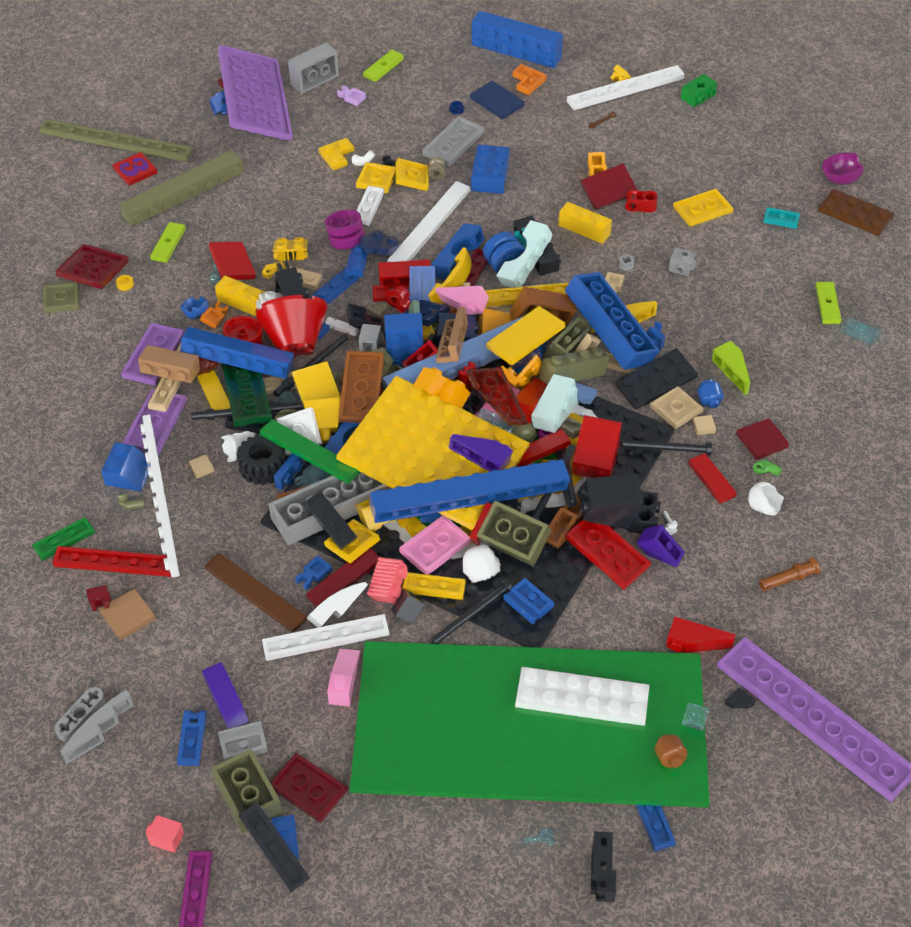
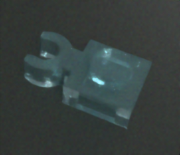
[294,464,330,487]

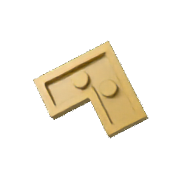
[318,138,354,171]

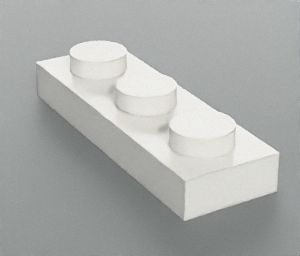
[357,186,384,226]

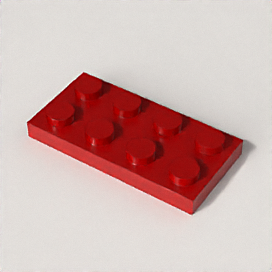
[565,520,652,590]

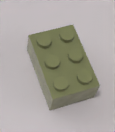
[476,501,552,567]
[210,749,283,834]

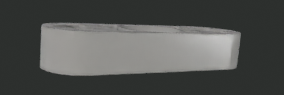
[55,687,105,741]

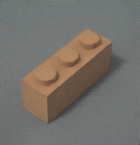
[138,345,200,383]

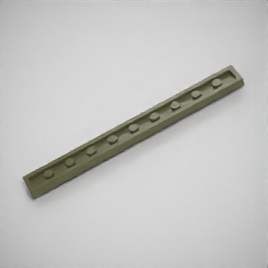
[39,119,193,162]

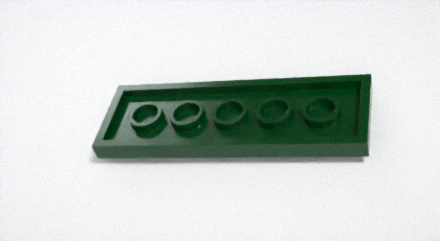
[222,363,272,427]

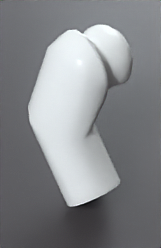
[352,150,375,166]

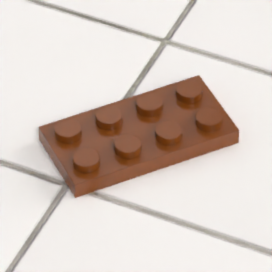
[338,351,385,423]

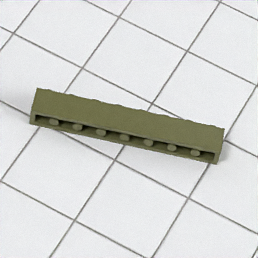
[119,150,244,226]

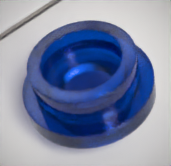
[449,101,465,115]

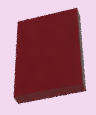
[580,163,637,210]
[270,753,348,823]

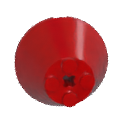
[255,295,328,359]

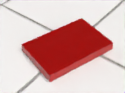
[209,242,256,280]

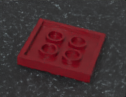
[56,244,129,289]

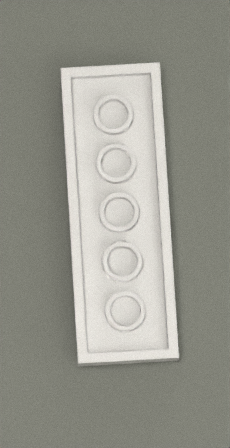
[515,667,649,726]

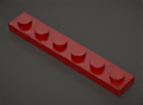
[53,546,171,577]

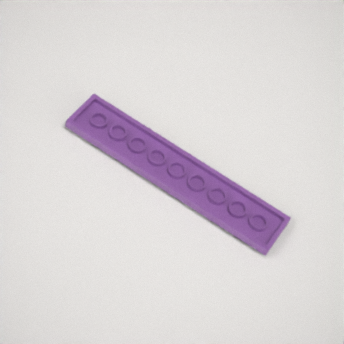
[717,637,911,803]

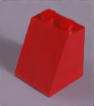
[572,415,622,478]

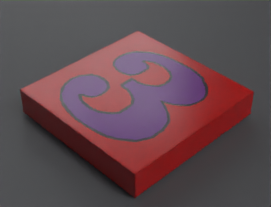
[113,152,158,186]

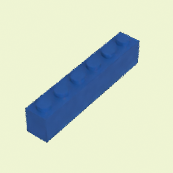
[180,327,294,379]

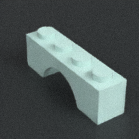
[496,220,553,288]

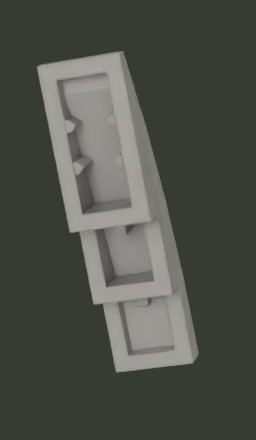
[60,690,134,765]

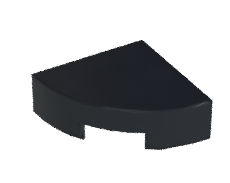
[725,688,756,709]

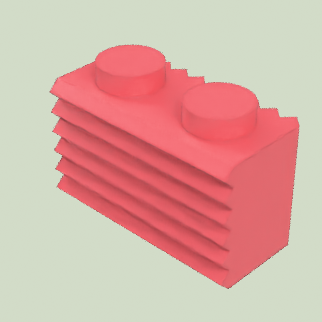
[367,557,408,604]

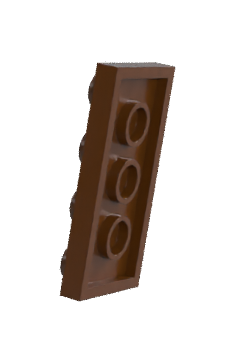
[818,189,894,236]

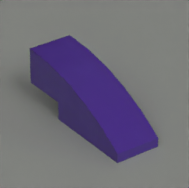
[202,662,250,729]

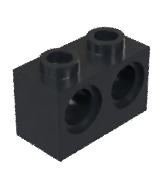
[629,491,661,534]

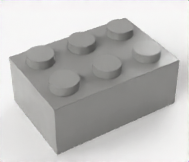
[288,43,339,94]

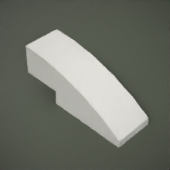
[307,582,368,628]

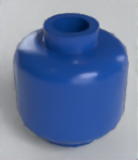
[697,379,724,408]

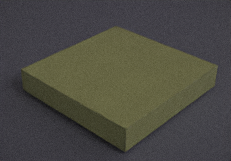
[43,281,80,314]

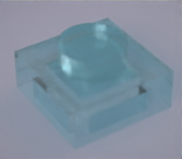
[682,703,709,731]

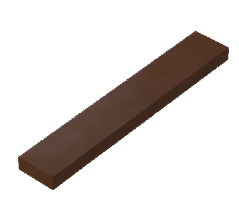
[205,553,307,633]

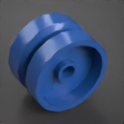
[483,232,525,274]

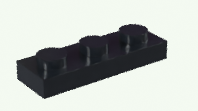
[304,491,357,551]

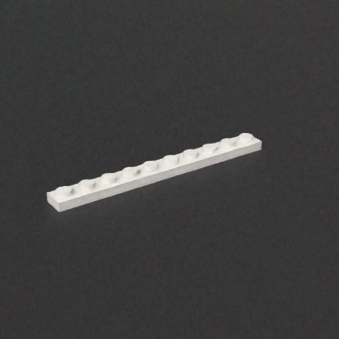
[140,415,180,578]

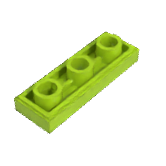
[363,50,404,82]
[150,222,186,263]
[815,282,841,324]

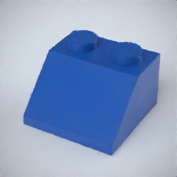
[101,442,151,492]

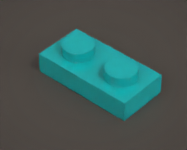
[763,207,800,229]

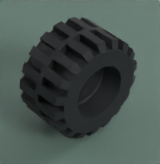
[237,434,286,485]

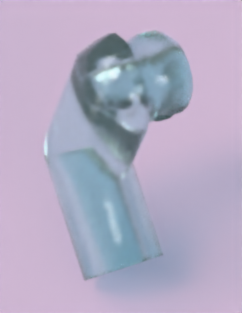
[209,264,221,284]

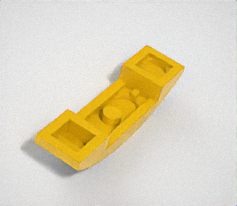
[428,247,471,304]

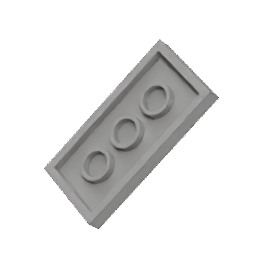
[422,116,485,167]

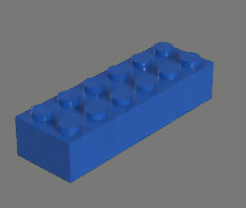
[472,11,563,68]
[565,272,660,370]

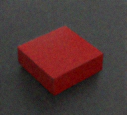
[372,285,390,302]

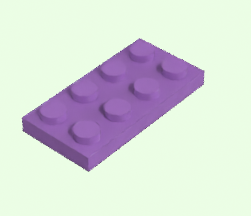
[121,323,184,386]
[122,389,187,456]

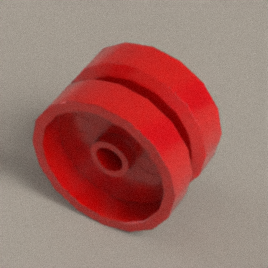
[222,316,263,345]

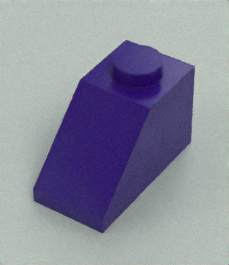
[637,525,685,567]

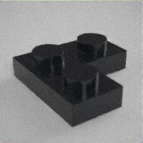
[346,303,385,332]

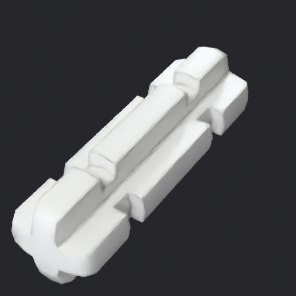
[325,317,359,336]

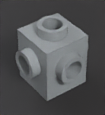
[669,248,697,276]

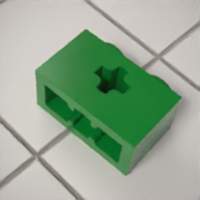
[680,74,717,107]

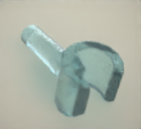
[522,828,556,845]

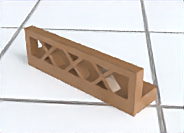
[436,307,468,363]

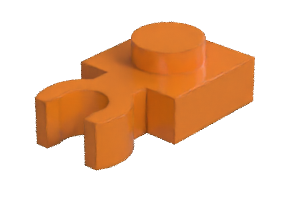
[200,301,228,329]

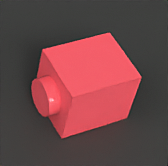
[146,815,184,853]

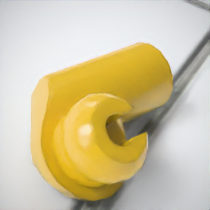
[262,261,284,279]

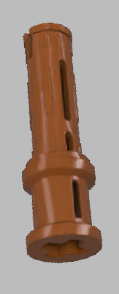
[758,557,820,592]

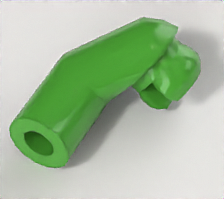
[753,460,782,476]

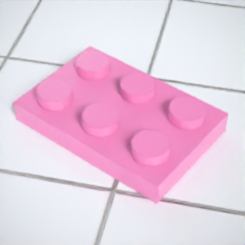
[399,515,471,575]

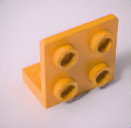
[498,355,543,390]

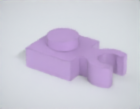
[337,86,366,106]

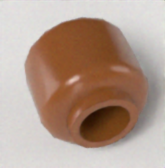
[655,734,687,768]

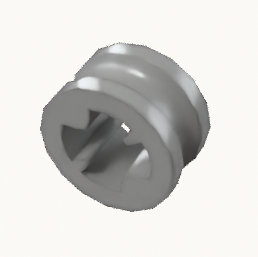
[618,254,634,271]

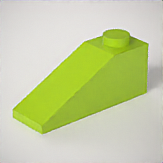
[711,341,750,395]

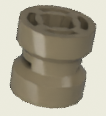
[429,157,445,179]

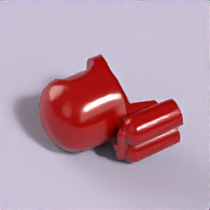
[384,285,411,314]

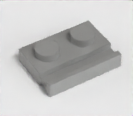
[218,721,268,761]

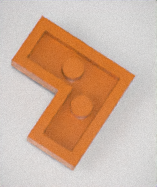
[513,64,547,95]

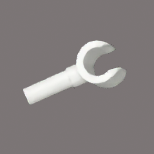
[663,511,677,535]

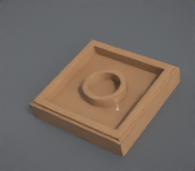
[99,588,156,640]

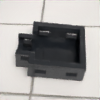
[591,831,616,903]

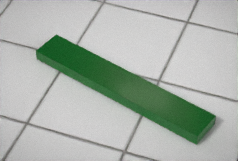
[260,419,361,484]

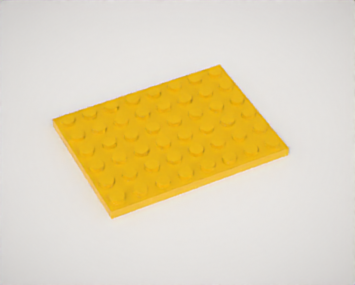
[336,376,530,530]

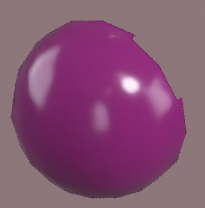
[822,152,863,185]

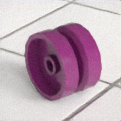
[324,209,365,249]

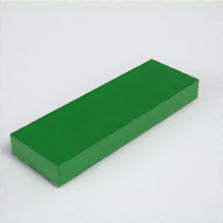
[32,517,95,561]

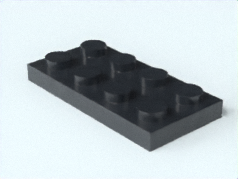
[615,348,698,410]

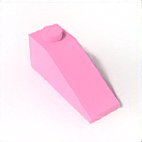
[435,286,489,315]
[327,649,361,707]

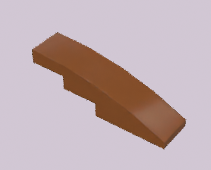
[546,484,583,548]

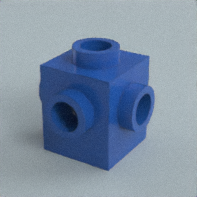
[209,91,228,115]

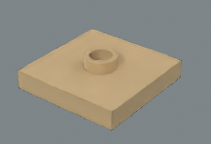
[650,386,703,429]

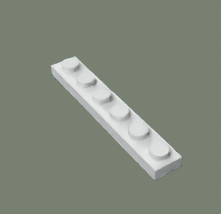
[262,614,389,661]

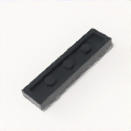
[238,802,310,893]

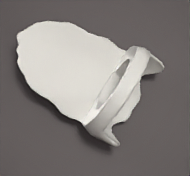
[221,431,255,462]

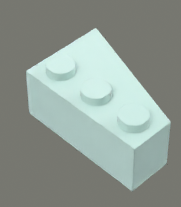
[531,374,578,433]

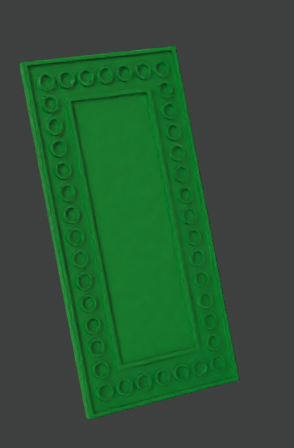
[350,641,710,808]

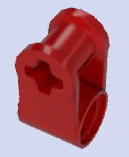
[625,190,658,213]

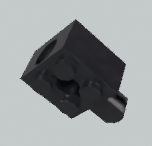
[275,261,309,299]

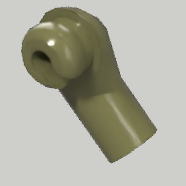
[117,492,145,510]

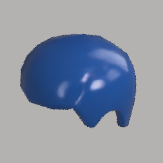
[180,296,209,319]

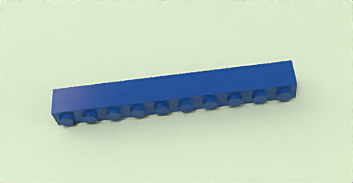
[369,460,570,523]

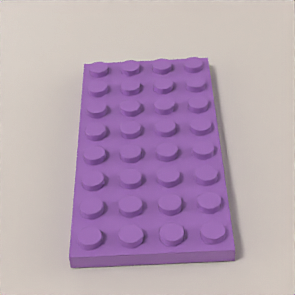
[218,45,293,141]

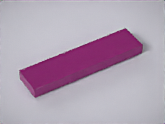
[179,851,213,927]

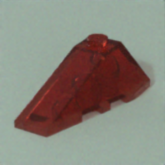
[466,367,528,426]

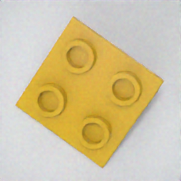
[273,237,308,261]

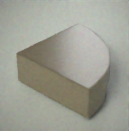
[365,303,390,318]

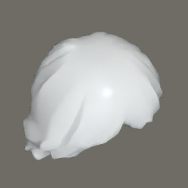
[748,482,784,516]
[463,545,501,583]

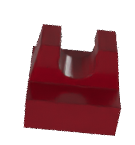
[86,585,112,612]

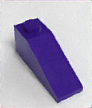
[449,434,513,472]

